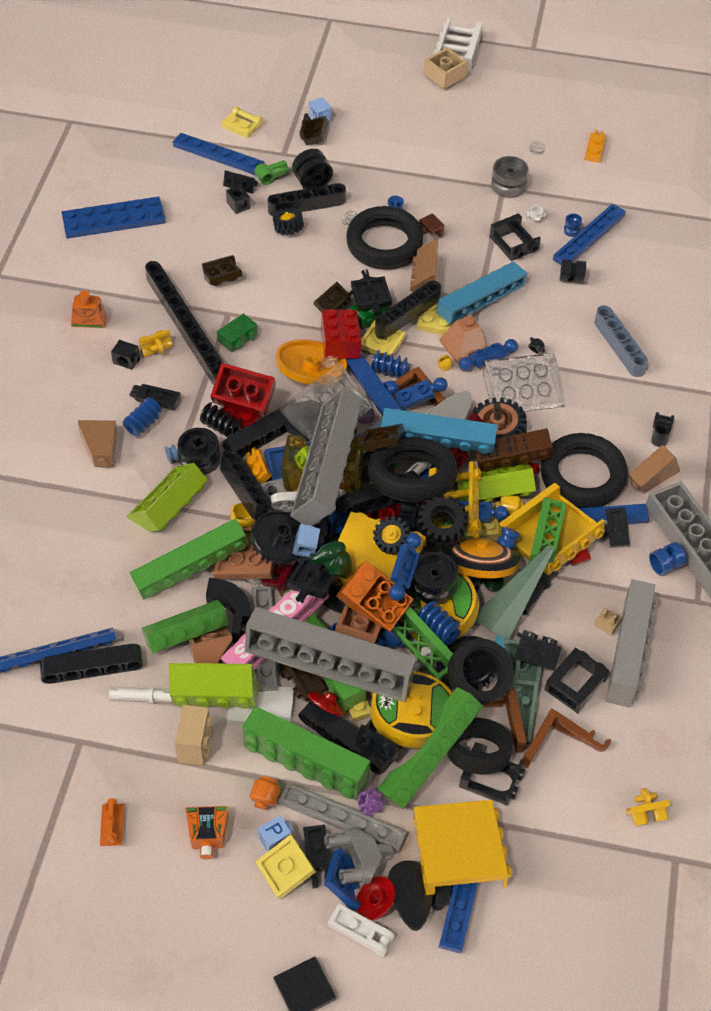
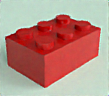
[321,309,361,359]
[210,363,276,417]

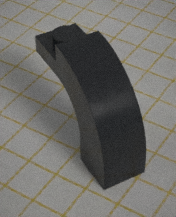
[206,578,251,643]

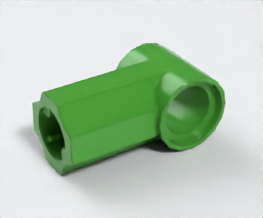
[254,160,289,185]

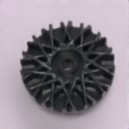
[250,511,303,567]
[436,636,497,689]

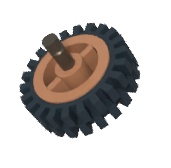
[470,397,527,439]

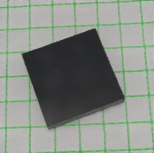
[273,956,336,1011]

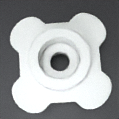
[526,205,546,221]

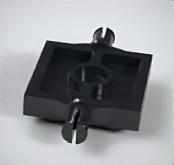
[350,269,392,317]
[287,556,339,603]

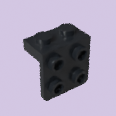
[514,630,562,671]

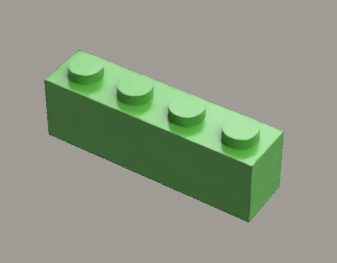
[141,600,229,653]

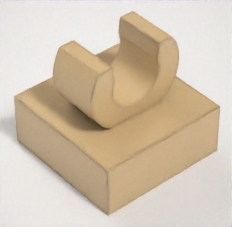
[594,607,622,635]

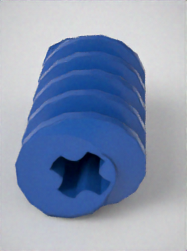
[371,350,410,378]
[123,398,162,438]
[418,601,460,645]

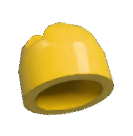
[438,355,453,371]

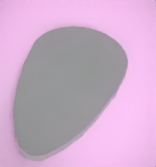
[428,391,471,420]

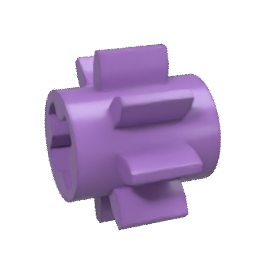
[357,787,385,817]

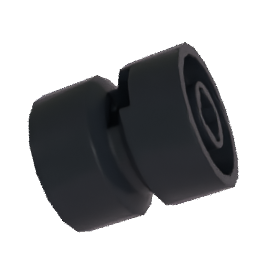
[560,259,586,283]

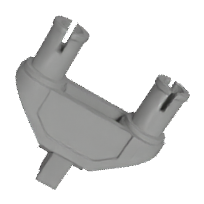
[324,828,394,884]

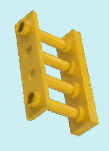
[429,461,481,539]

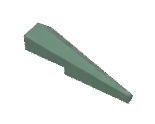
[476,545,554,639]
[504,639,543,744]

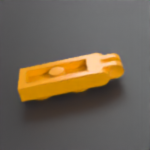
[584,130,606,163]
[245,447,272,484]

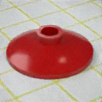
[308,691,345,717]
[356,876,395,920]

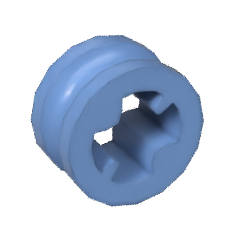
[165,444,179,463]

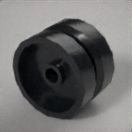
[292,148,333,189]
[177,427,220,475]
[412,552,458,604]

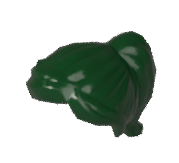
[309,541,352,577]

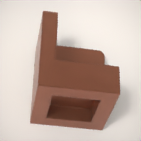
[419,213,444,238]

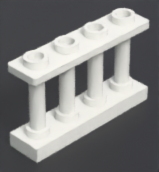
[434,18,483,71]

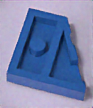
[324,847,360,911]

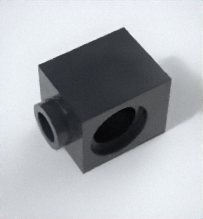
[226,185,250,214]
[111,339,141,370]

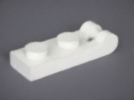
[327,904,395,957]

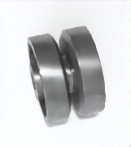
[491,156,529,197]

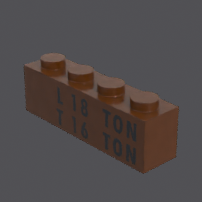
[474,428,553,472]

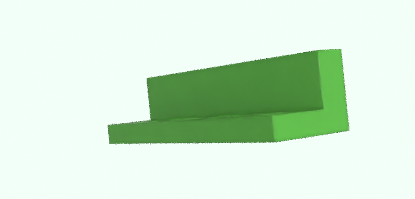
[528,498,566,564]
[391,606,453,680]

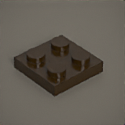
[359,423,404,452]

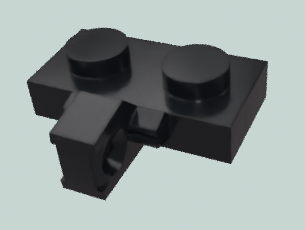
[603,507,630,548]

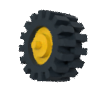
[272,208,304,235]
[373,516,411,555]

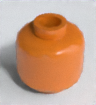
[249,776,281,810]

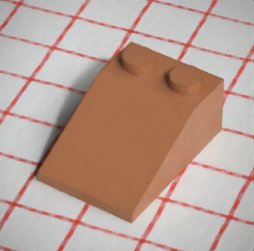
[335,604,381,644]

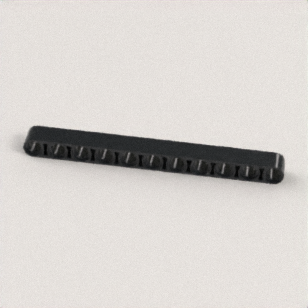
[145,261,224,386]

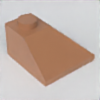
[440,315,487,364]
[188,626,233,663]

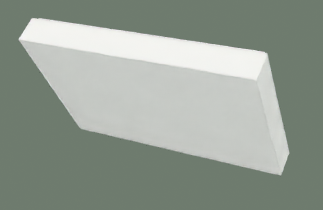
[227,685,294,725]

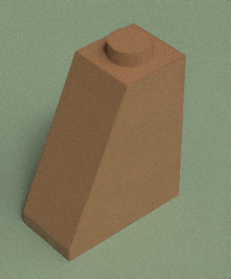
[78,420,118,468]
[629,445,681,493]

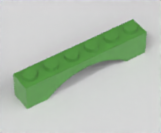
[377,687,483,809]

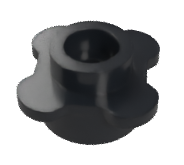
[528,337,546,354]

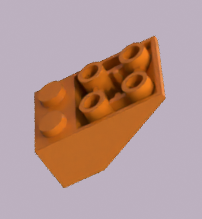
[336,561,414,632]

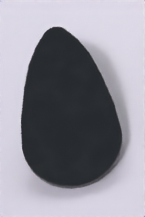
[388,860,433,931]

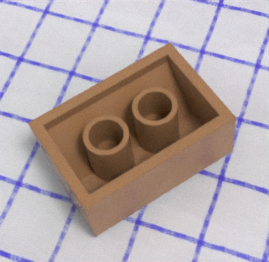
[410,239,439,292]

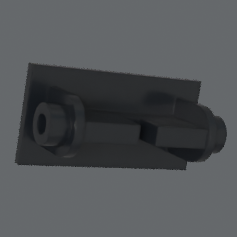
[223,170,258,194]

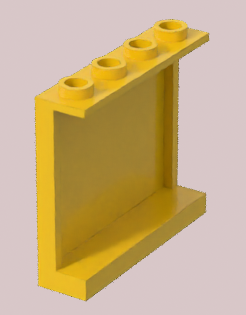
[499,483,605,575]
[334,512,426,587]
[413,800,511,895]

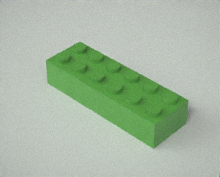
[242,706,370,800]

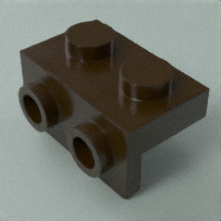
[299,113,328,146]
[202,255,243,286]
[313,282,353,312]
[282,664,326,702]

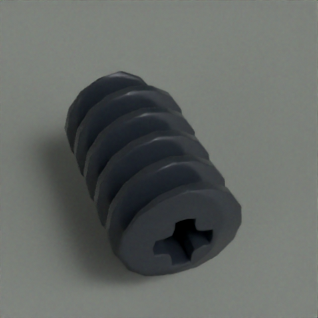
[200,402,242,438]

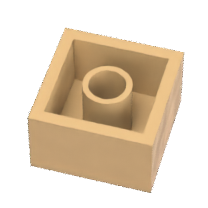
[424,47,468,89]
[175,705,214,766]

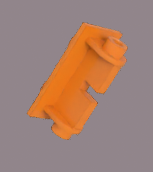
[100,798,124,846]

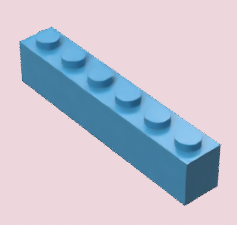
[436,261,527,324]
[381,408,497,454]

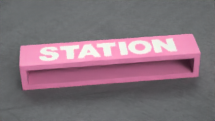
[221,590,330,670]

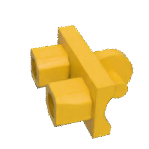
[138,329,173,357]
[626,788,670,826]

